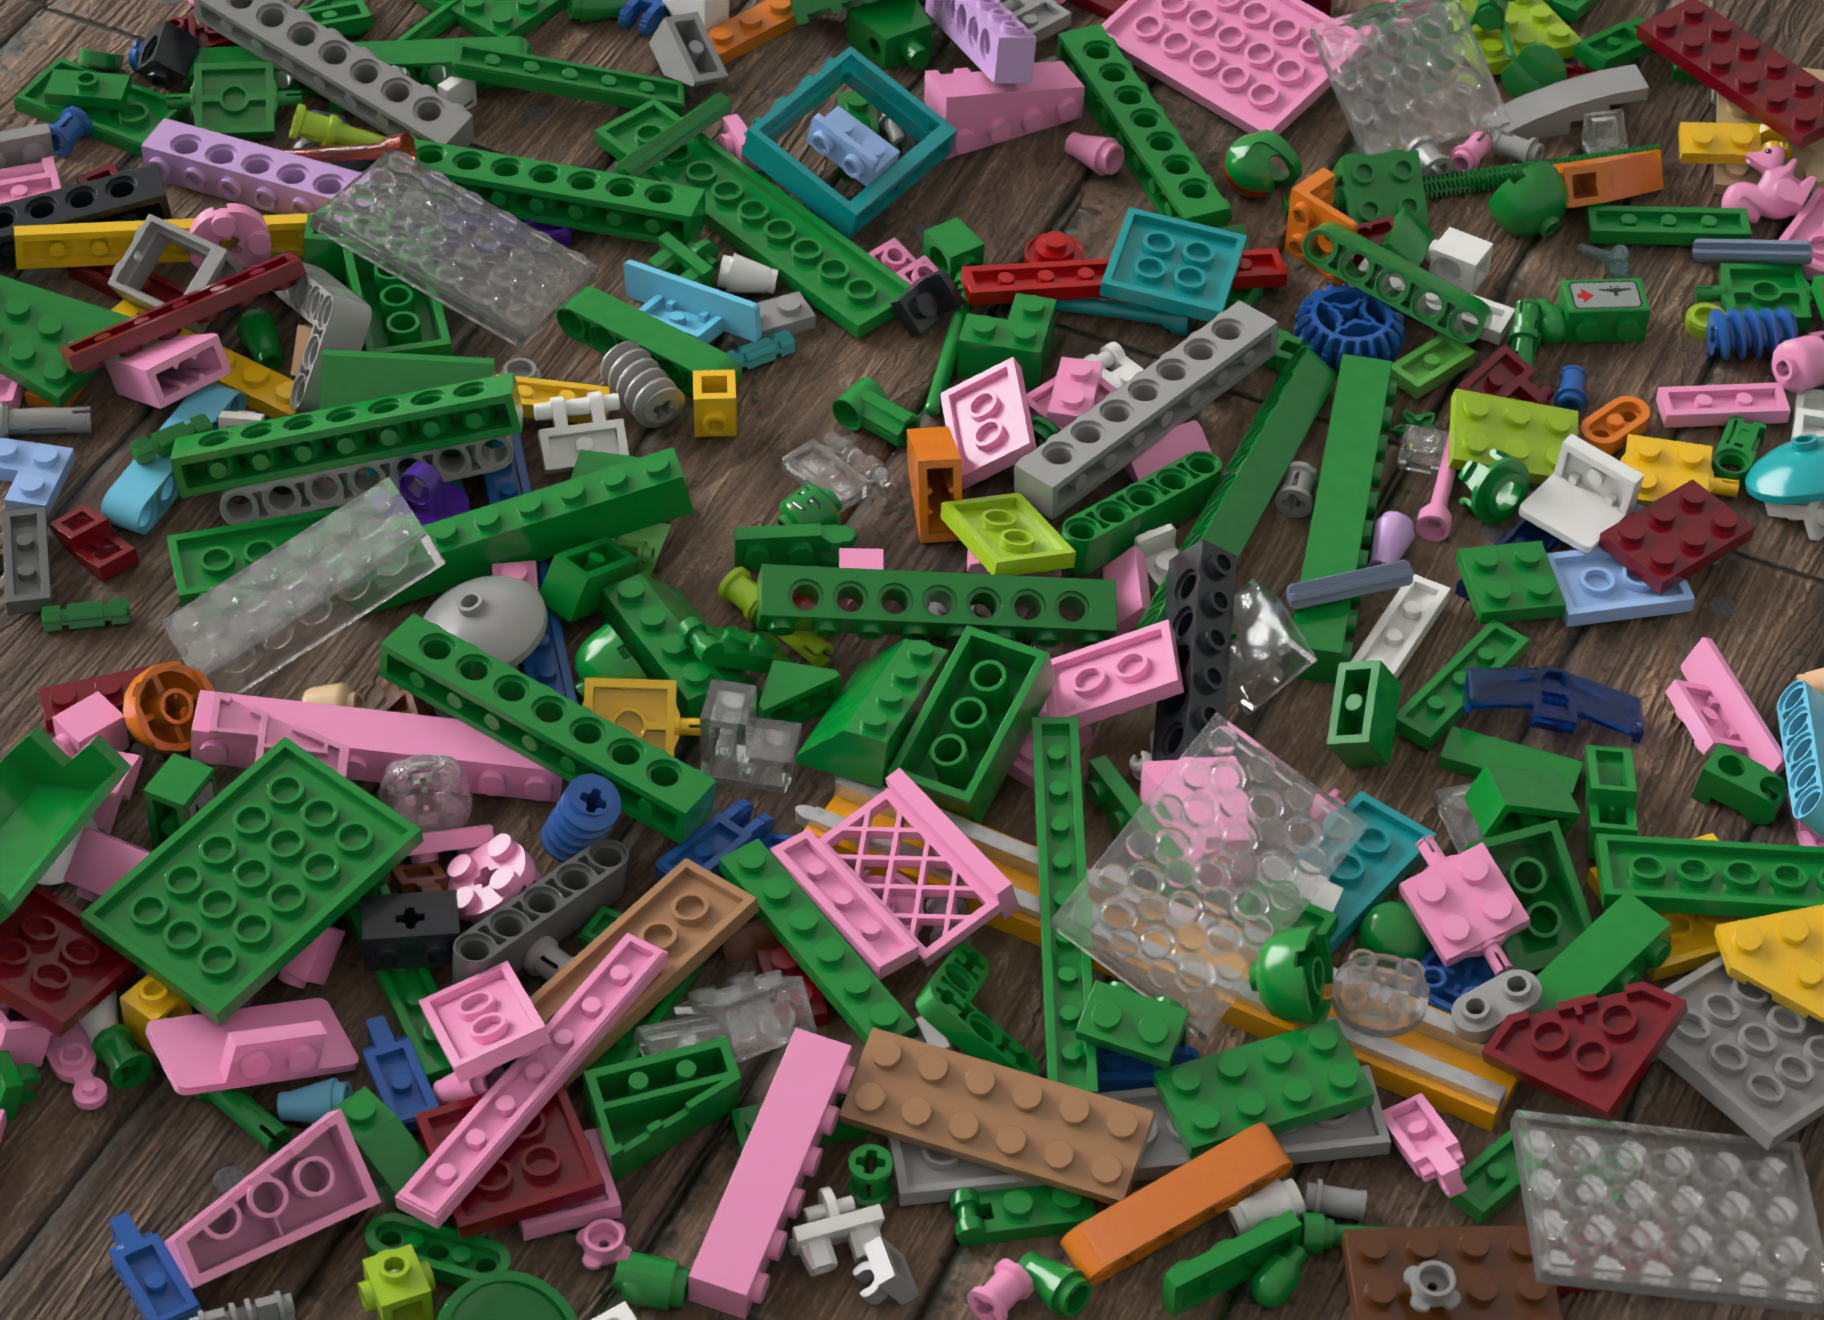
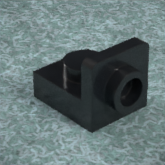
[890,270,965,337]

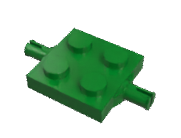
[166,61,303,139]
[1694,263,1816,330]

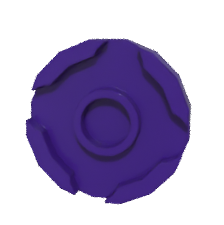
[384,461,470,536]

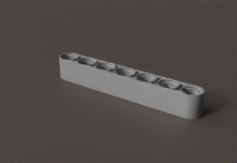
[219,434,514,525]

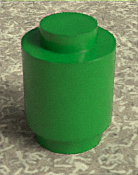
[613,1251,691,1311]

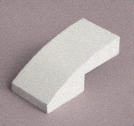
[1791,389,1824,440]

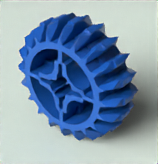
[1294,282,1406,375]

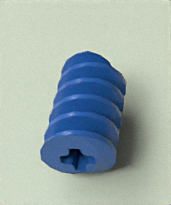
[1706,307,1798,361]
[540,773,621,863]

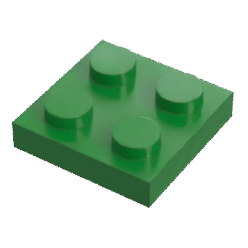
[1455,541,1566,624]

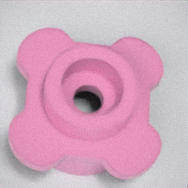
[576,1219,632,1270]

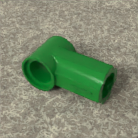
[832,377,920,448]

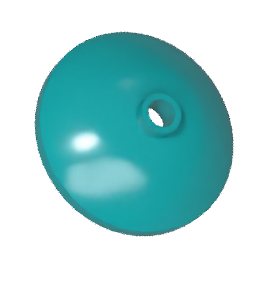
[1745,434,1824,504]

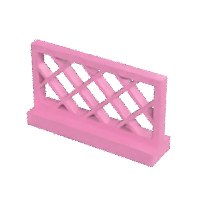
[819,768,1020,967]

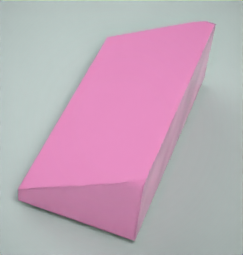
[1123,420,1212,483]

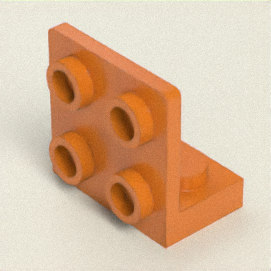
[1284,167,1358,286]

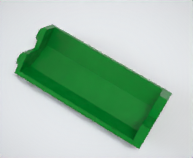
[0,726,132,924]

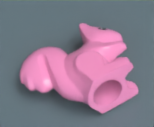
[1721,146,1817,224]

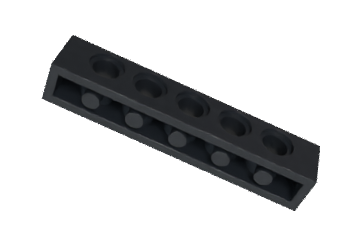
[0,164,173,269]
[1152,539,1237,761]

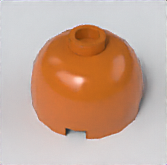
[123,661,215,754]

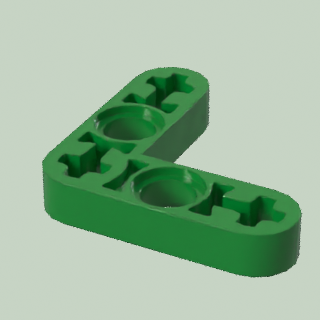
[915,943,1040,1076]

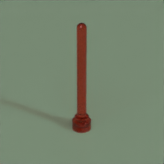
[278,133,416,166]

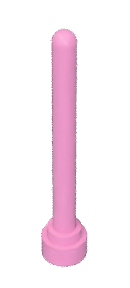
[1415,430,1457,542]

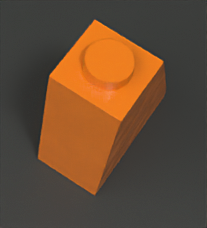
[907,426,962,543]

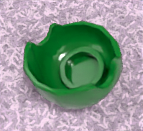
[1355,901,1432,972]

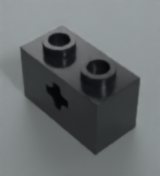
[360,889,460,971]

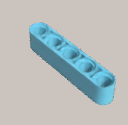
[101,383,246,535]
[1777,679,1824,839]

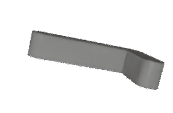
[271,262,372,413]

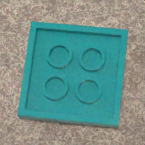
[1099,207,1247,322]

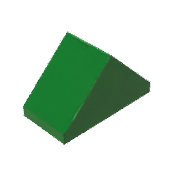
[759,660,840,741]

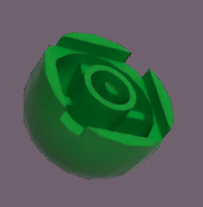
[1487,160,1569,238]
[573,623,648,701]
[1249,926,1334,1025]

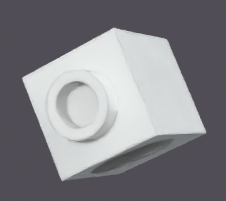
[1426,227,1493,294]

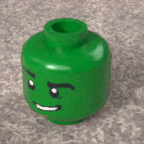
[776,484,843,526]

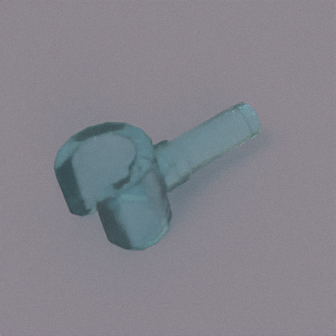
[1577,243,1630,277]

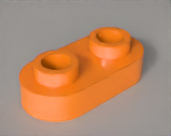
[1579,396,1650,455]

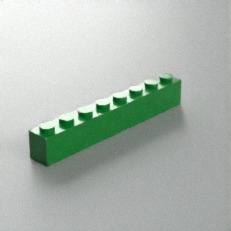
[336,447,694,618]

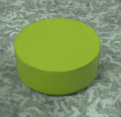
[1685,303,1726,340]

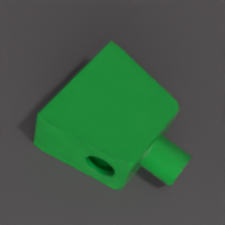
[846,0,932,69]

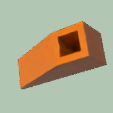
[1553,149,1664,208]

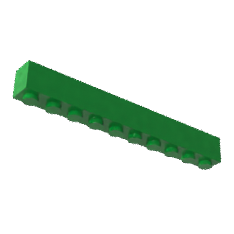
[1285,354,1398,684]

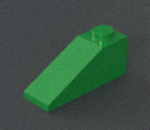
[326,1087,452,1226]

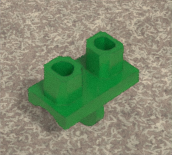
[647,231,720,290]

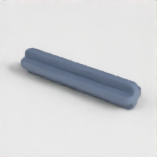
[1692,238,1814,265]
[1286,560,1414,610]

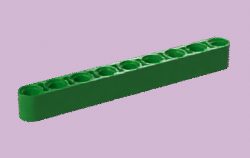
[185,36,533,96]

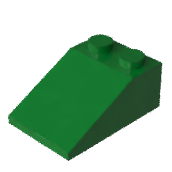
[1461,820,1593,973]

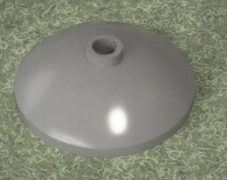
[423,576,548,667]

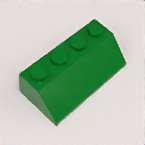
[319,349,496,455]
[601,573,762,738]
[796,638,948,788]

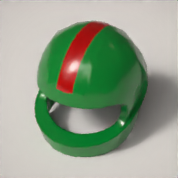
[1223,129,1303,199]

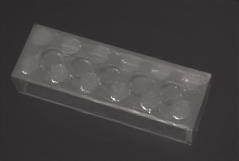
[160,477,445,694]

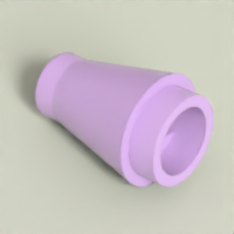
[1367,511,1415,567]

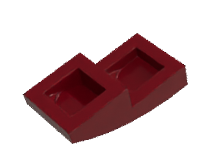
[49,504,140,582]

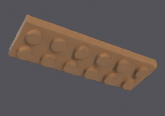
[529,858,759,1088]
[839,1027,1155,1205]

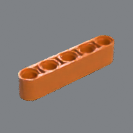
[1060,1122,1293,1286]

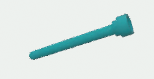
[1005,298,1192,336]

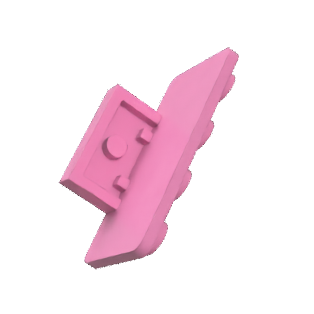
[145,998,359,1095]

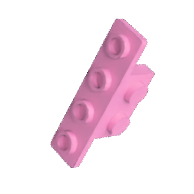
[1665,637,1785,775]

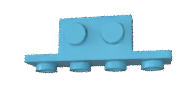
[623,259,762,344]

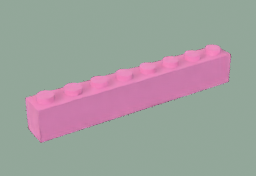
[191,690,563,803]

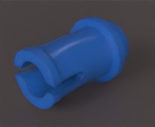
[1554,365,1588,414]

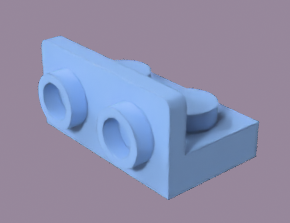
[806,105,900,187]

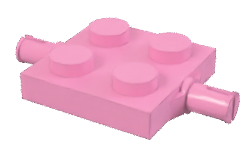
[1399,835,1530,977]

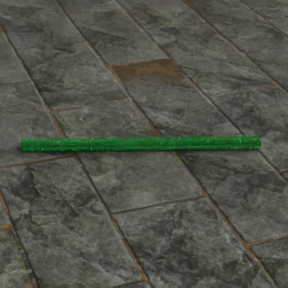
[1281,144,1662,219]

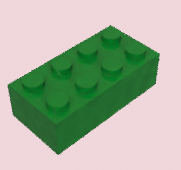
[343,237,452,356]
[887,625,1056,824]

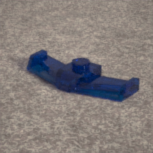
[1462,666,1644,744]

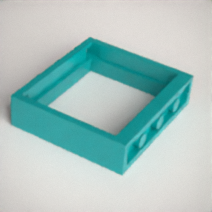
[742,46,957,240]

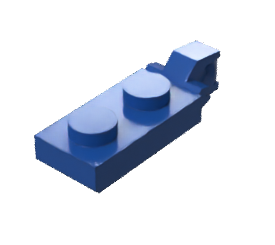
[362,1015,439,1133]
[109,1212,202,1320]

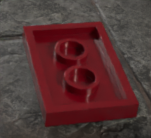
[1598,479,1755,595]

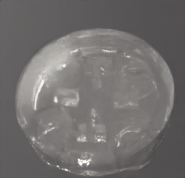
[378,754,473,833]
[1331,948,1429,1038]

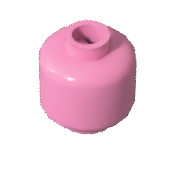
[1771,335,1824,393]

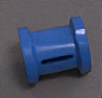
[49,106,93,157]

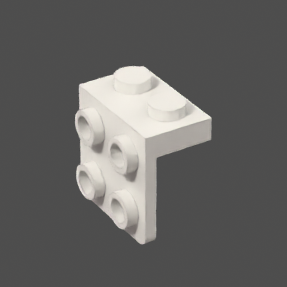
[1519,434,1644,553]

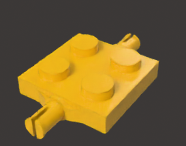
[1620,434,1739,507]
[582,678,708,757]

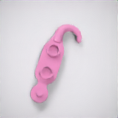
[45,1022,108,1110]

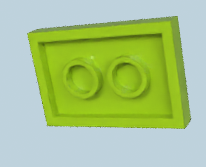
[1448,388,1578,485]
[940,492,1076,576]

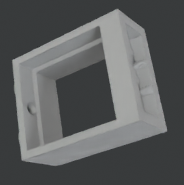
[107,214,243,334]

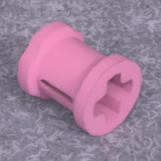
[967,1259,1034,1320]

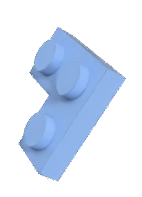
[0,437,76,518]

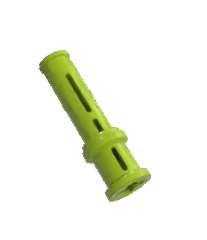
[289,104,396,162]
[718,566,834,667]

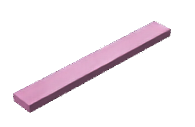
[395,932,668,1229]

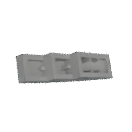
[1483,64,1649,140]

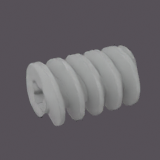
[600,341,685,428]

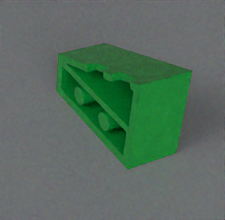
[583,1036,741,1182]

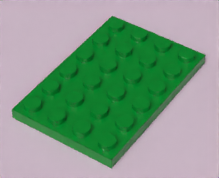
[79,737,424,1026]

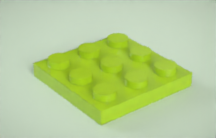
[1428,0,1582,78]

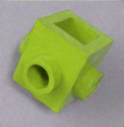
[357,1244,436,1320]

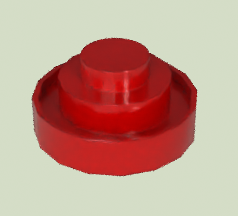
[1024,231,1084,263]

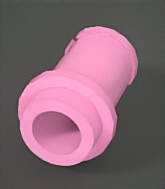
[1450,131,1492,172]

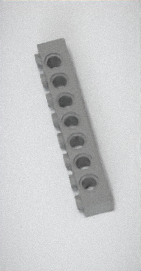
[194,0,475,148]
[1014,300,1278,520]

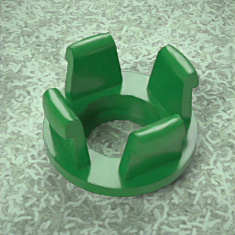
[1458,449,1530,525]

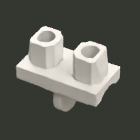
[788,1186,884,1277]

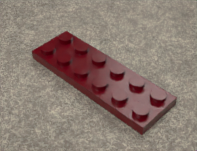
[1636,0,1824,149]

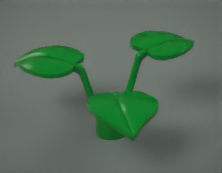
[1394,0,1567,99]

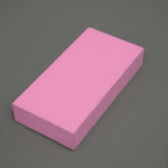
[1102,545,1151,636]

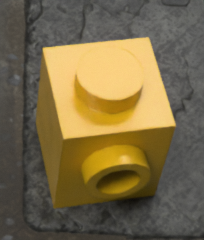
[693,370,737,437]

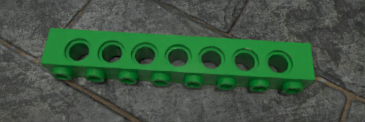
[1057,23,1232,228]
[383,136,706,246]
[170,372,524,498]
[757,564,1117,648]
[379,613,717,845]

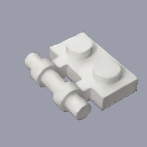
[533,391,629,475]

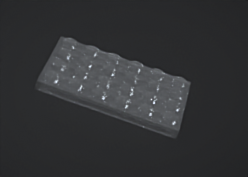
[309,147,599,349]
[1049,712,1369,1042]
[1510,1110,1824,1314]

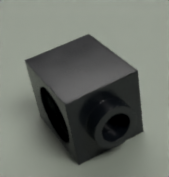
[135,20,199,90]

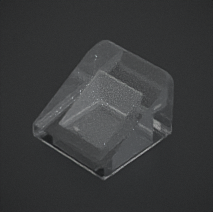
[1582,109,1628,154]

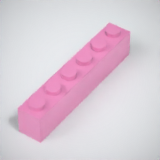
[63,827,345,989]
[688,1028,857,1320]

